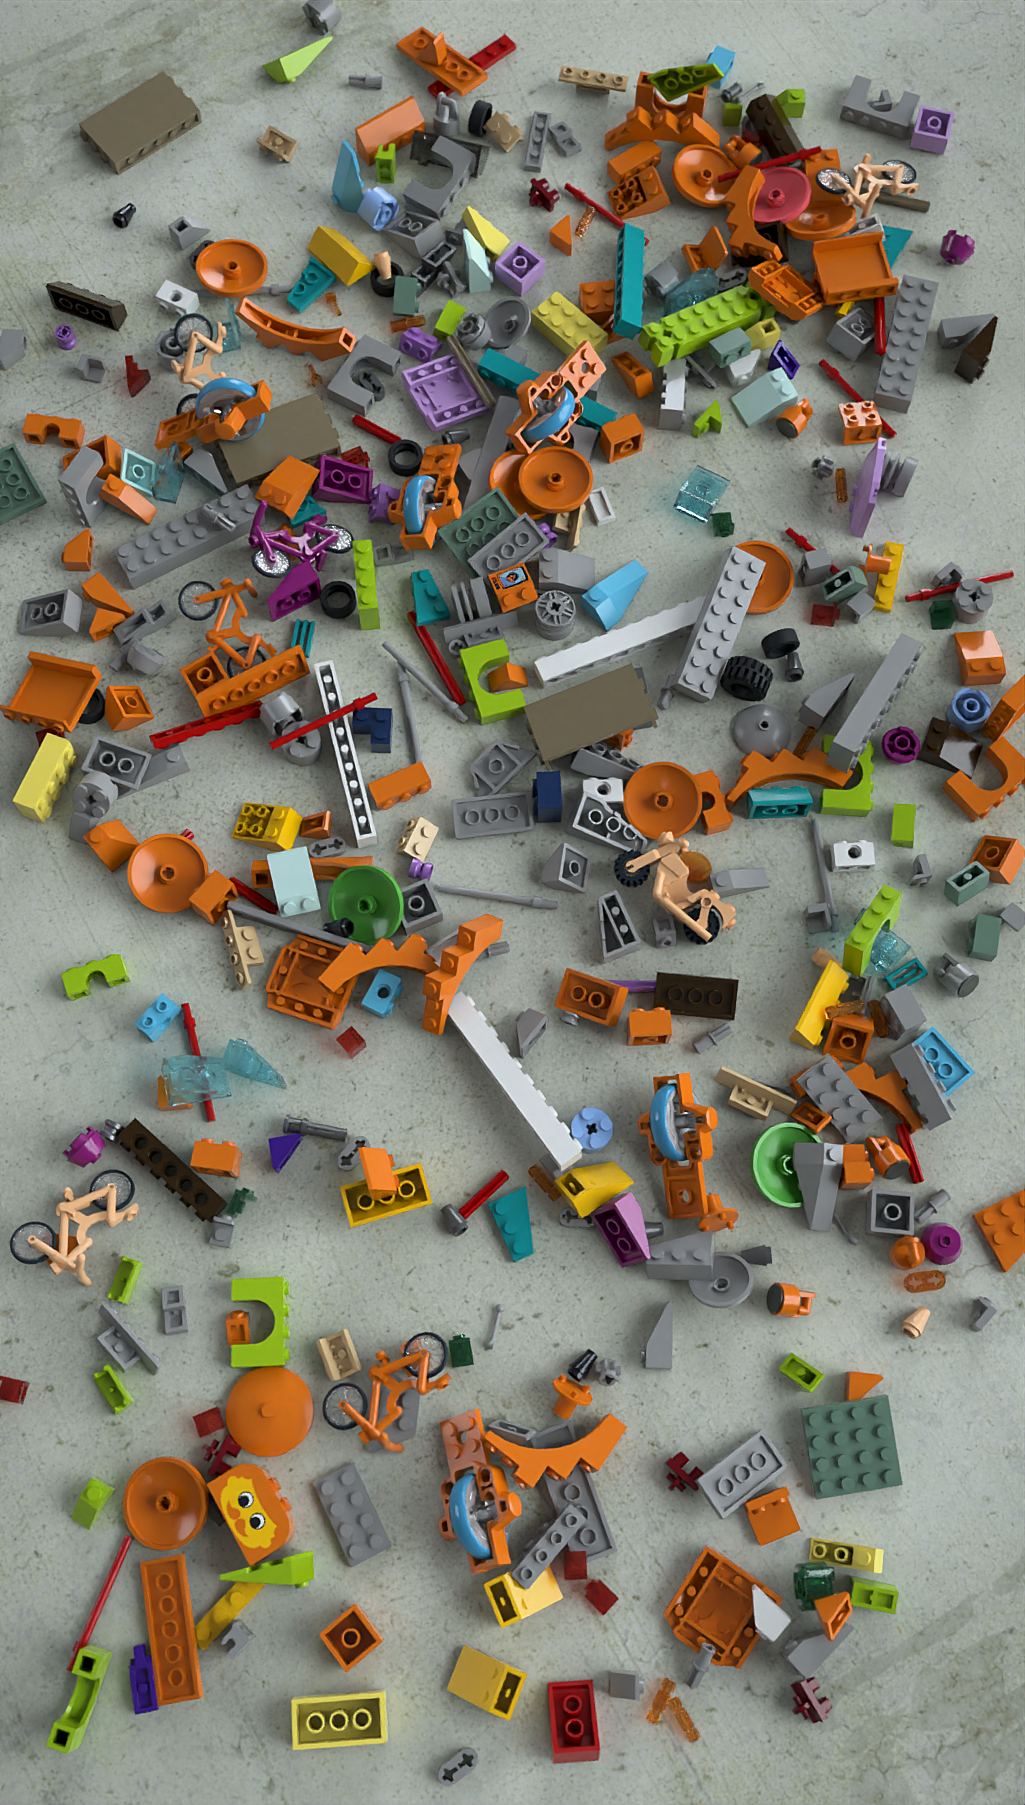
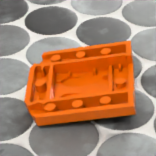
[747,260,826,320]
[266,934,360,1031]
[663,1544,783,1669]

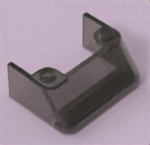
[409,130,490,178]

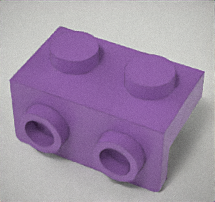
[398,327,443,363]
[368,483,400,525]

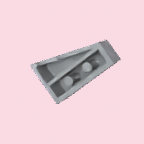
[597,889,641,964]
[646,1230,714,1280]

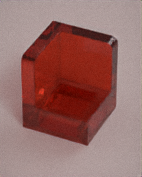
[336,1026,367,1059]
[0,1376,29,1404]
[193,1406,225,1439]
[563,1551,587,1580]

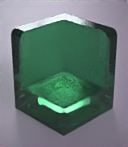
[929,600,955,630]

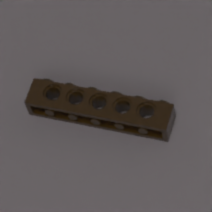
[117,1118,228,1223]

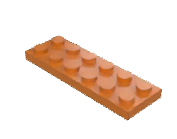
[396,26,488,97]
[195,645,310,718]
[140,1553,203,1706]

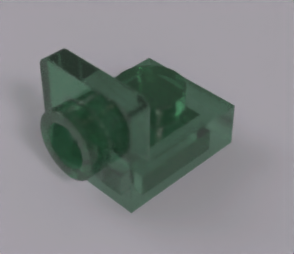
[711,512,735,537]
[226,1187,258,1218]
[448,1334,474,1368]

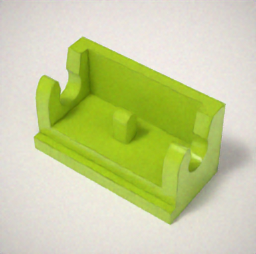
[375,143,397,184]
[432,299,467,343]
[891,803,916,848]
[107,1256,143,1305]
[93,1364,135,1415]
[848,1575,899,1615]

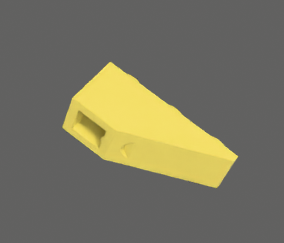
[462,205,510,263]
[745,317,781,351]
[809,1538,884,1573]

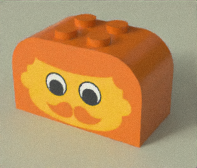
[207,1464,295,1566]

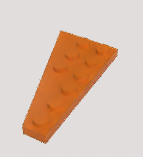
[972,1189,1025,1273]

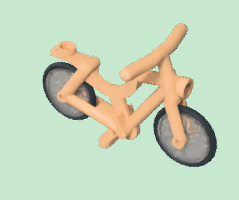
[816,153,919,219]
[171,313,226,416]
[10,1170,139,1287]

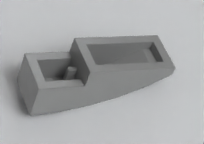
[113,599,177,645]

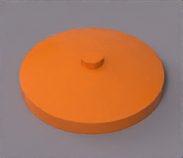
[672,144,738,208]
[785,200,857,241]
[196,239,268,298]
[518,446,593,514]
[488,449,549,521]
[735,540,794,615]
[623,761,702,840]
[127,833,209,914]
[226,1366,314,1457]
[123,1456,209,1551]

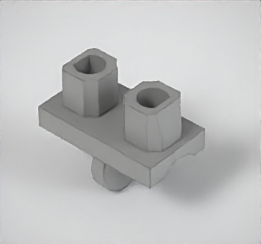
[436,261,468,299]

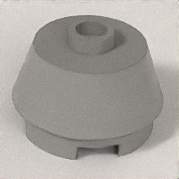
[455,313,491,350]
[127,640,165,676]

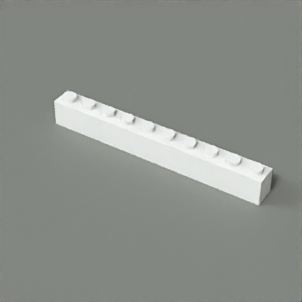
[534,596,706,689]
[314,660,378,848]
[447,991,583,1172]

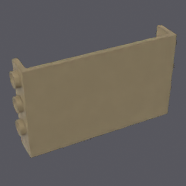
[79,71,202,175]
[213,393,342,489]
[524,663,659,771]

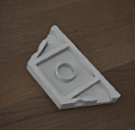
[469,739,537,796]
[369,1373,420,1453]

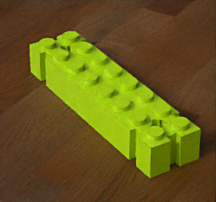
[638,282,776,368]

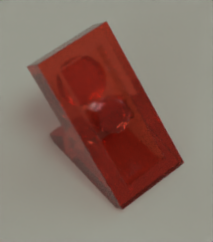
[125,355,151,397]

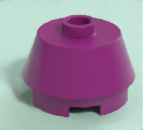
[940,230,975,265]
[881,726,920,765]
[62,1125,105,1168]
[920,1222,963,1265]

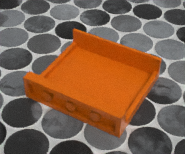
[811,231,899,305]
[0,651,102,733]

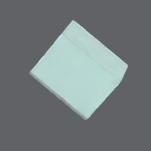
[120,448,156,497]

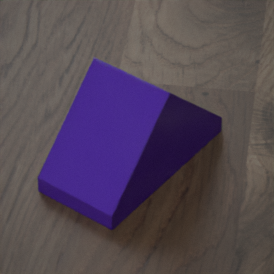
[767,340,800,379]
[268,1133,303,1174]

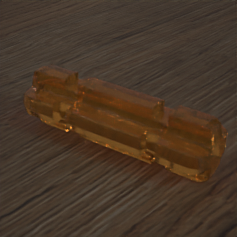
[575,205,596,237]
[835,468,848,503]
[792,726,817,759]
[824,999,864,1019]
[867,999,889,1038]
[528,1164,561,1202]
[646,1678,676,1725]
[668,1696,700,1743]

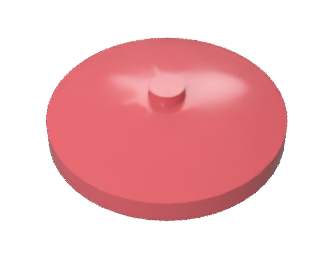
[753,166,811,226]

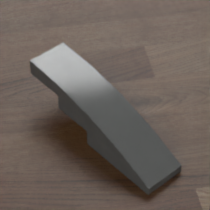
[410,239,457,298]

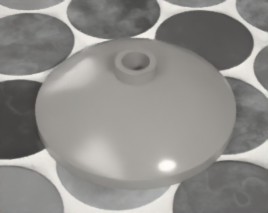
[485,297,531,349]
[733,704,791,759]
[689,1252,754,1308]

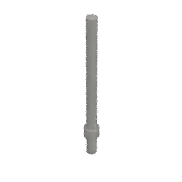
[190,284,293,297]
[382,640,469,724]
[397,661,423,763]
[811,819,839,933]
[439,884,558,909]

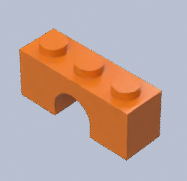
[22,413,85,449]
[693,770,733,835]

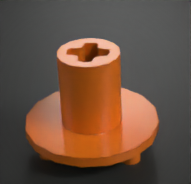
[858,544,891,578]
[697,1194,739,1232]
[552,1374,593,1419]

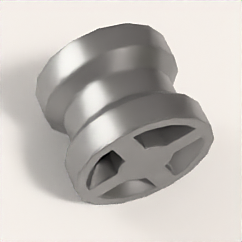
[99,1119,125,1143]

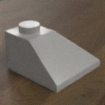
[541,843,591,894]
[515,1008,549,1059]

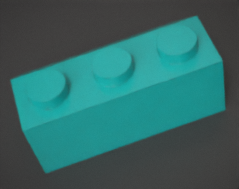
[746,786,813,819]

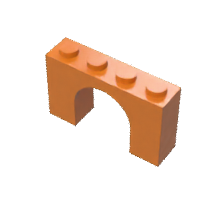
[634,71,708,120]
[942,736,1025,822]

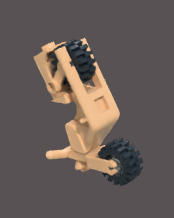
[614,831,737,945]

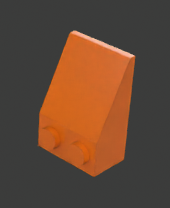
[800,148,842,203]
[62,435,122,482]
[254,455,320,520]
[954,630,1006,686]
[554,968,629,1027]
[358,1147,400,1201]

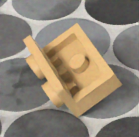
[483,111,524,152]
[256,125,299,162]
[396,817,439,863]
[316,1329,363,1382]

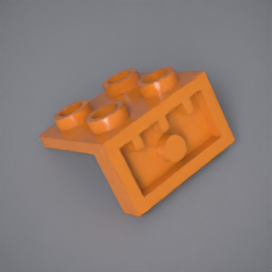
[838,401,882,445]
[743,1486,800,1546]

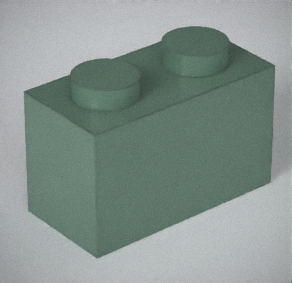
[393,275,421,318]
[708,327,752,368]
[820,565,868,605]
[944,860,990,907]
[966,914,1002,962]

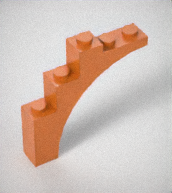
[604,106,720,152]
[723,165,782,262]
[235,297,356,362]
[725,746,853,809]
[422,914,503,1036]
[316,933,440,994]
[788,1055,923,1134]
[480,1414,627,1490]

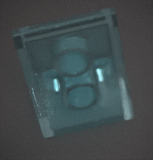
[663,267,719,317]
[150,441,186,504]
[673,465,730,524]
[854,908,911,975]
[222,1038,287,1089]
[161,1055,231,1106]

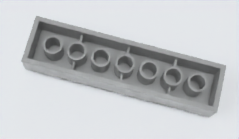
[872,275,939,414]
[113,484,267,590]
[670,546,766,703]
[825,633,922,774]

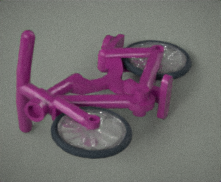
[248,500,354,578]

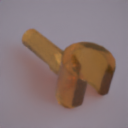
[326,292,342,316]
[308,364,322,387]

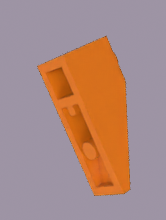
[611,351,654,398]
[98,474,158,525]
[81,572,134,619]

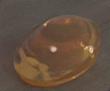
[679,851,712,884]

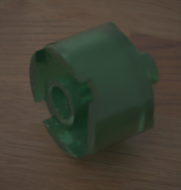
[793,1562,836,1611]

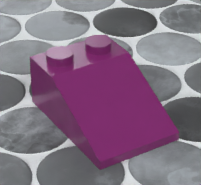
[311,455,373,504]
[267,561,321,622]
[590,1191,651,1268]

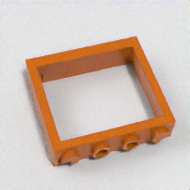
[981,674,1025,742]

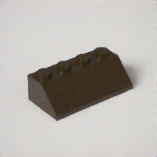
[745,94,804,167]
[46,281,127,332]

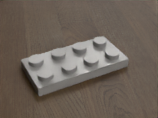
[467,512,550,591]
[451,791,534,839]
[796,1053,881,1144]
[695,1429,788,1520]
[314,1463,392,1567]

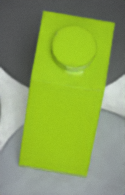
[776,89,805,118]
[71,1477,115,1530]

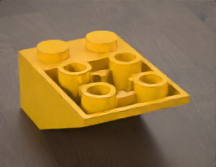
[231,802,303,852]
[554,1161,634,1218]
[483,1565,563,1629]
[446,1644,527,1721]

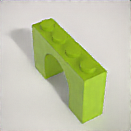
[352,539,381,630]
[457,638,526,725]
[820,734,874,817]
[842,884,902,978]
[231,1277,290,1369]
[45,1644,113,1754]

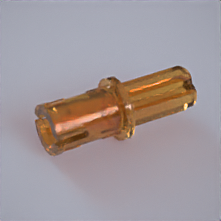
[390,315,426,333]

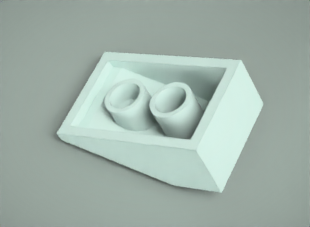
[463,229,493,294]
[731,367,799,428]
[267,846,321,918]

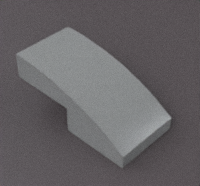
[549,121,581,157]
[373,543,415,566]
[161,1285,189,1336]

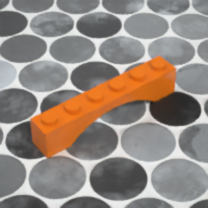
[251,856,373,888]

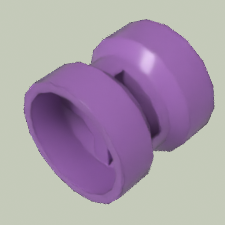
[55,324,77,350]
[537,523,558,549]
[408,858,434,881]

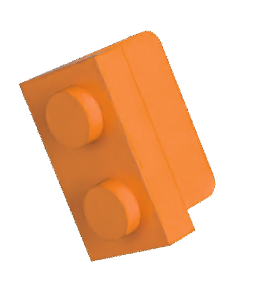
[681,226,728,278]

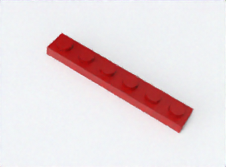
[428,34,516,100]
[149,700,263,749]

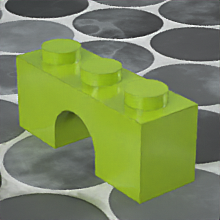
[61,954,131,1001]

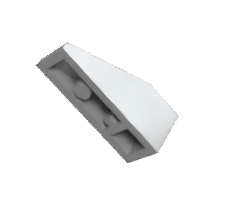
[937,313,994,348]
[184,448,228,497]
[707,868,770,898]
[640,1301,673,1370]

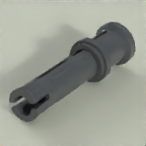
[283,1114,348,1142]

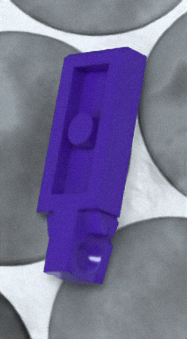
[129,1643,159,1715]

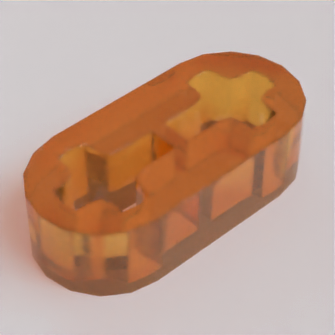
[904,1270,946,1293]

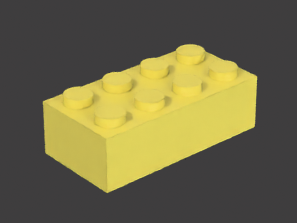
[531,291,608,357]
[13,733,78,823]
[291,1690,388,1750]

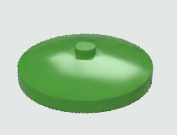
[328,865,404,946]
[749,1123,822,1208]

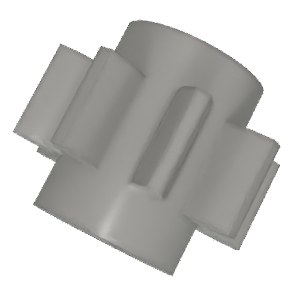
[811,455,834,480]
[594,1359,621,1386]

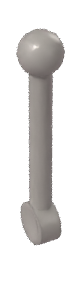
[735,81,764,103]
[752,1077,793,1094]
[833,1208,858,1245]
[488,1304,504,1349]

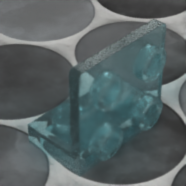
[213,298,243,354]

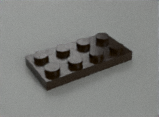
[653,971,739,1020]

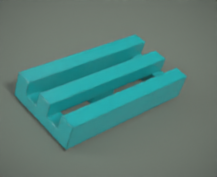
[291,619,316,658]
[883,957,928,991]

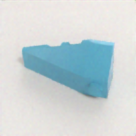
[331,140,364,213]
[581,560,648,631]

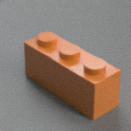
[607,140,662,185]
[368,761,432,811]

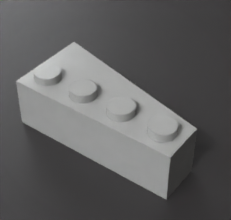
[658,357,689,431]
[890,1042,957,1131]

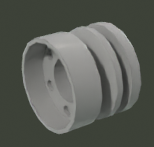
[880,449,919,497]
[451,577,492,623]
[535,590,576,641]

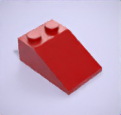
[547,1680,600,1764]

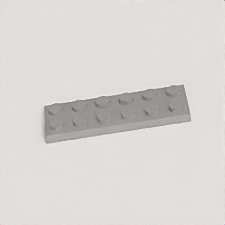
[531,1420,618,1567]

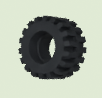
[720,656,773,702]

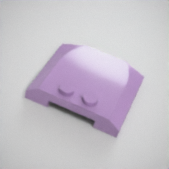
[401,353,492,432]
[849,438,886,538]

